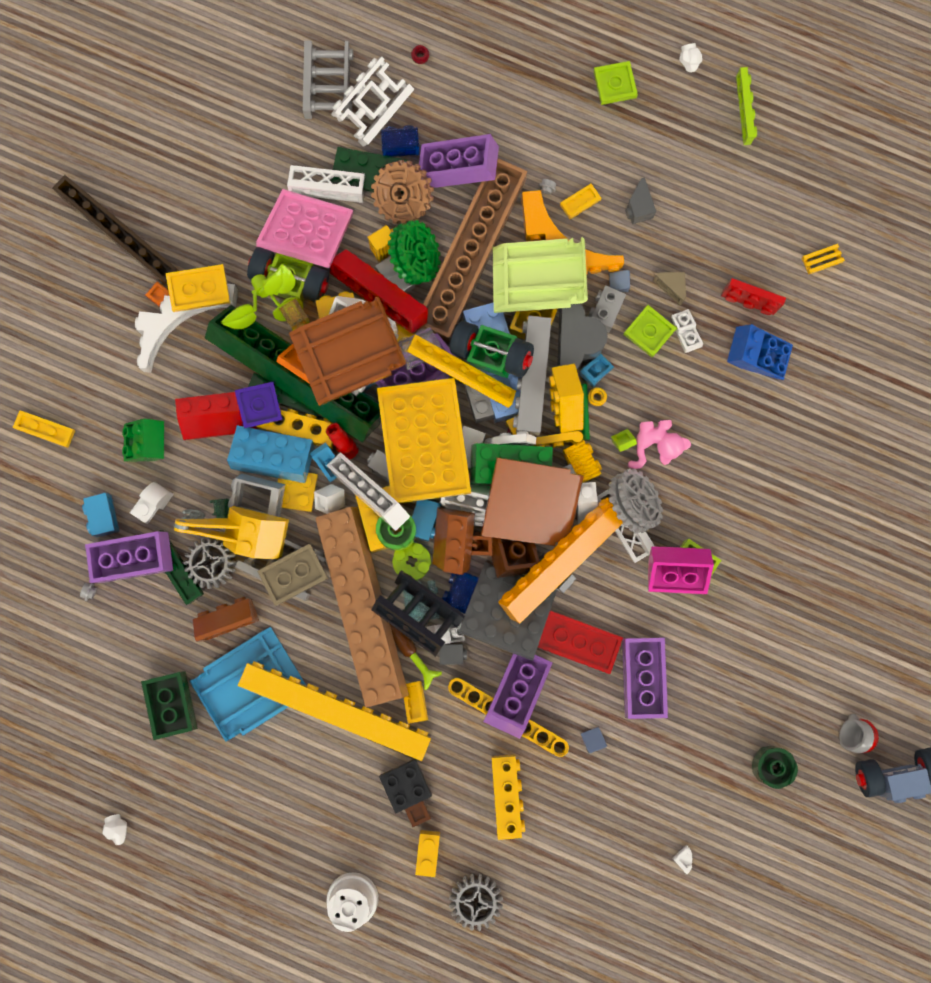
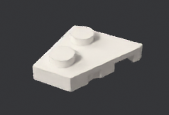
[492,431,536,446]

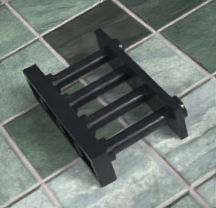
[371,570,465,657]

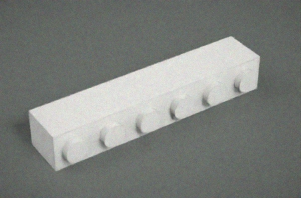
[326,452,410,531]

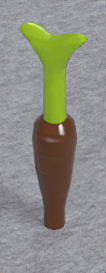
[390,624,442,690]

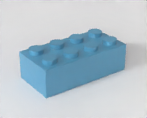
[227,426,315,483]

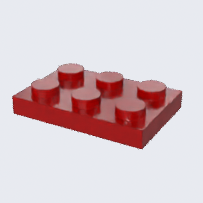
[721,278,786,315]

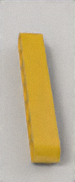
[448,678,569,757]

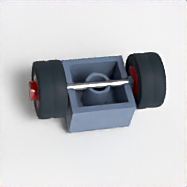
[855,747,931,803]

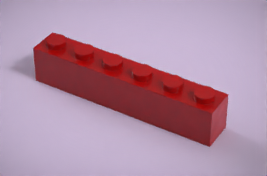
[330,249,428,334]

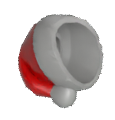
[839,714,879,753]

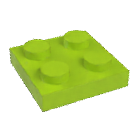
[593,61,638,105]
[623,305,677,358]

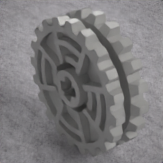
[608,469,663,533]

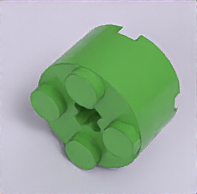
[376,514,416,550]

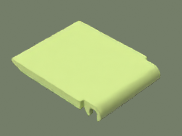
[493,237,588,313]

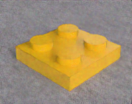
[277,473,318,512]

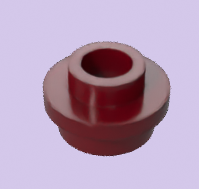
[411,45,429,64]

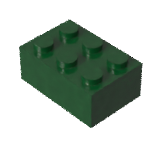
[141,671,198,740]

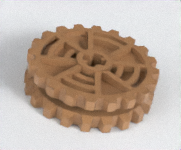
[371,160,434,224]

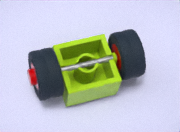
[247,247,329,303]

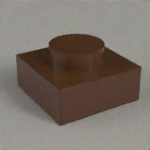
[405,801,431,827]

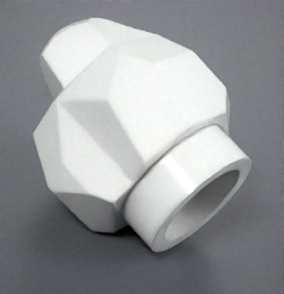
[679,43,702,73]
[102,814,127,845]

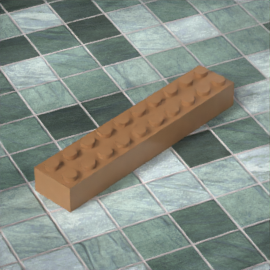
[418,158,527,343]
[315,507,409,708]

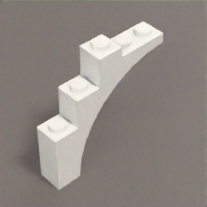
[135,284,238,373]

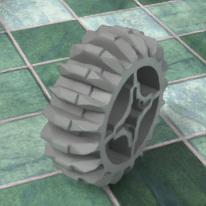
[183,537,237,589]
[449,874,503,931]

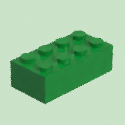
[470,443,553,485]

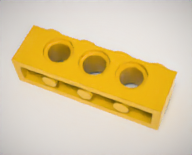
[256,407,334,449]

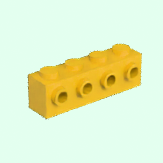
[491,754,525,840]

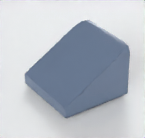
[609,270,630,292]
[581,727,607,753]

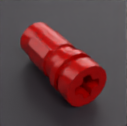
[326,423,359,460]

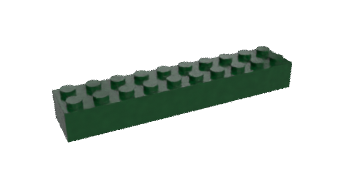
[205,305,381,443]

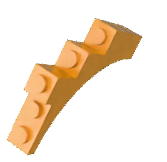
[521,190,624,274]

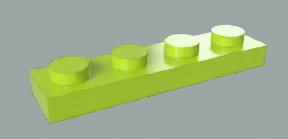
[736,67,757,145]

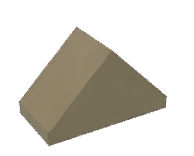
[653,272,686,305]

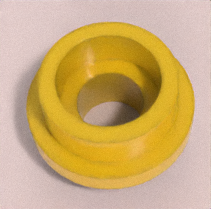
[588,387,607,406]

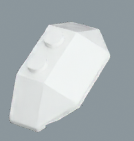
[440,484,491,527]

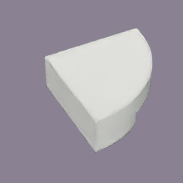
[672,845,693,874]

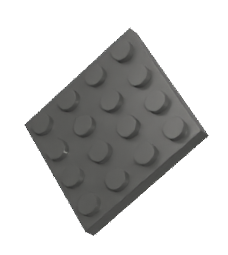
[458,562,557,661]

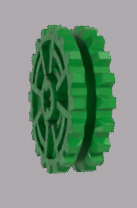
[388,220,441,285]

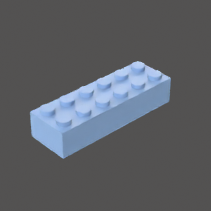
[463,302,522,423]

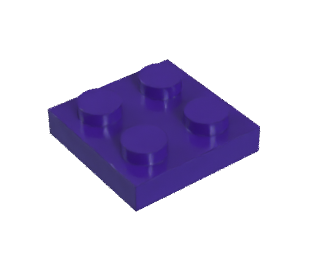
[234,382,282,429]

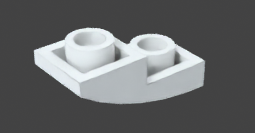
[671,309,703,353]

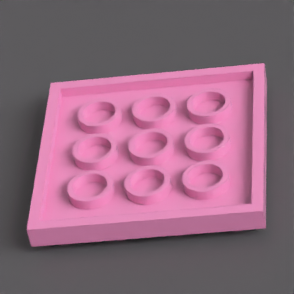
[256,189,353,268]

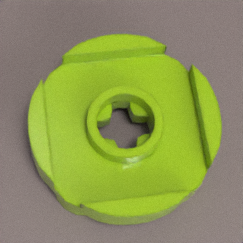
[392,542,431,580]

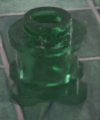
[210,498,229,518]

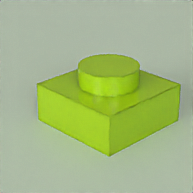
[611,429,637,452]

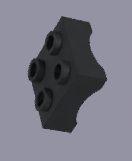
[379,759,432,814]

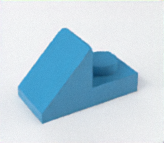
[580,354,614,387]
[310,442,337,482]

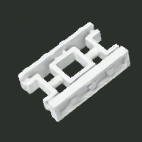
[331,57,414,146]

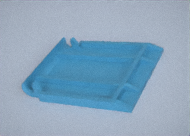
[189,627,307,742]

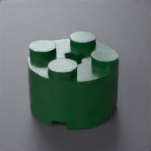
[752,746,798,789]

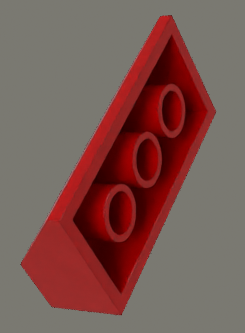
[175,392,259,440]

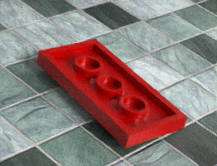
[537,611,623,674]

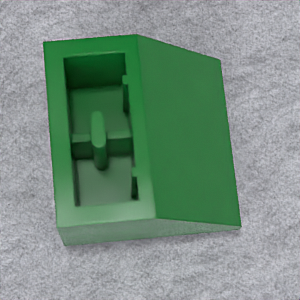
[122,418,164,462]

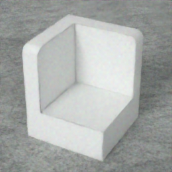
[314,484,345,514]

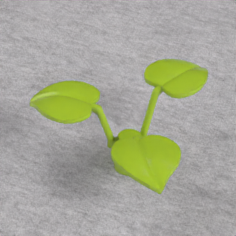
[221,264,304,329]

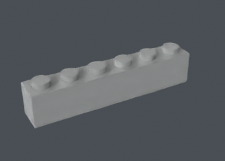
[513,316,552,436]

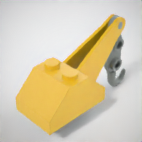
[174,506,289,559]

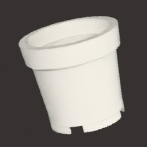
[327,872,378,932]

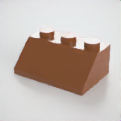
[432,507,475,575]
[193,597,259,642]

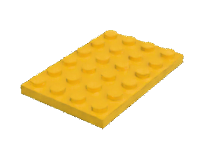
[377,378,471,503]

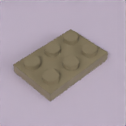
[257,544,329,606]

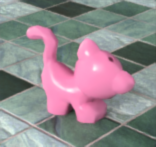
[628,420,691,469]

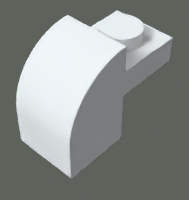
[130,482,174,524]

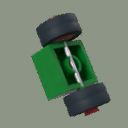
[450,321,534,378]

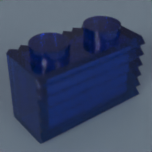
[381,125,420,157]
[442,573,479,614]

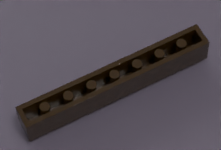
[52,175,179,287]

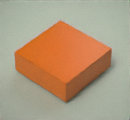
[145,281,169,307]

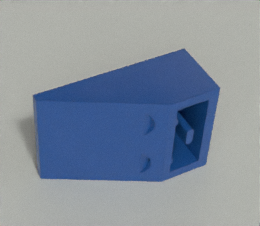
[727,324,793,380]

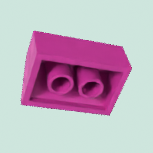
[648,546,714,594]

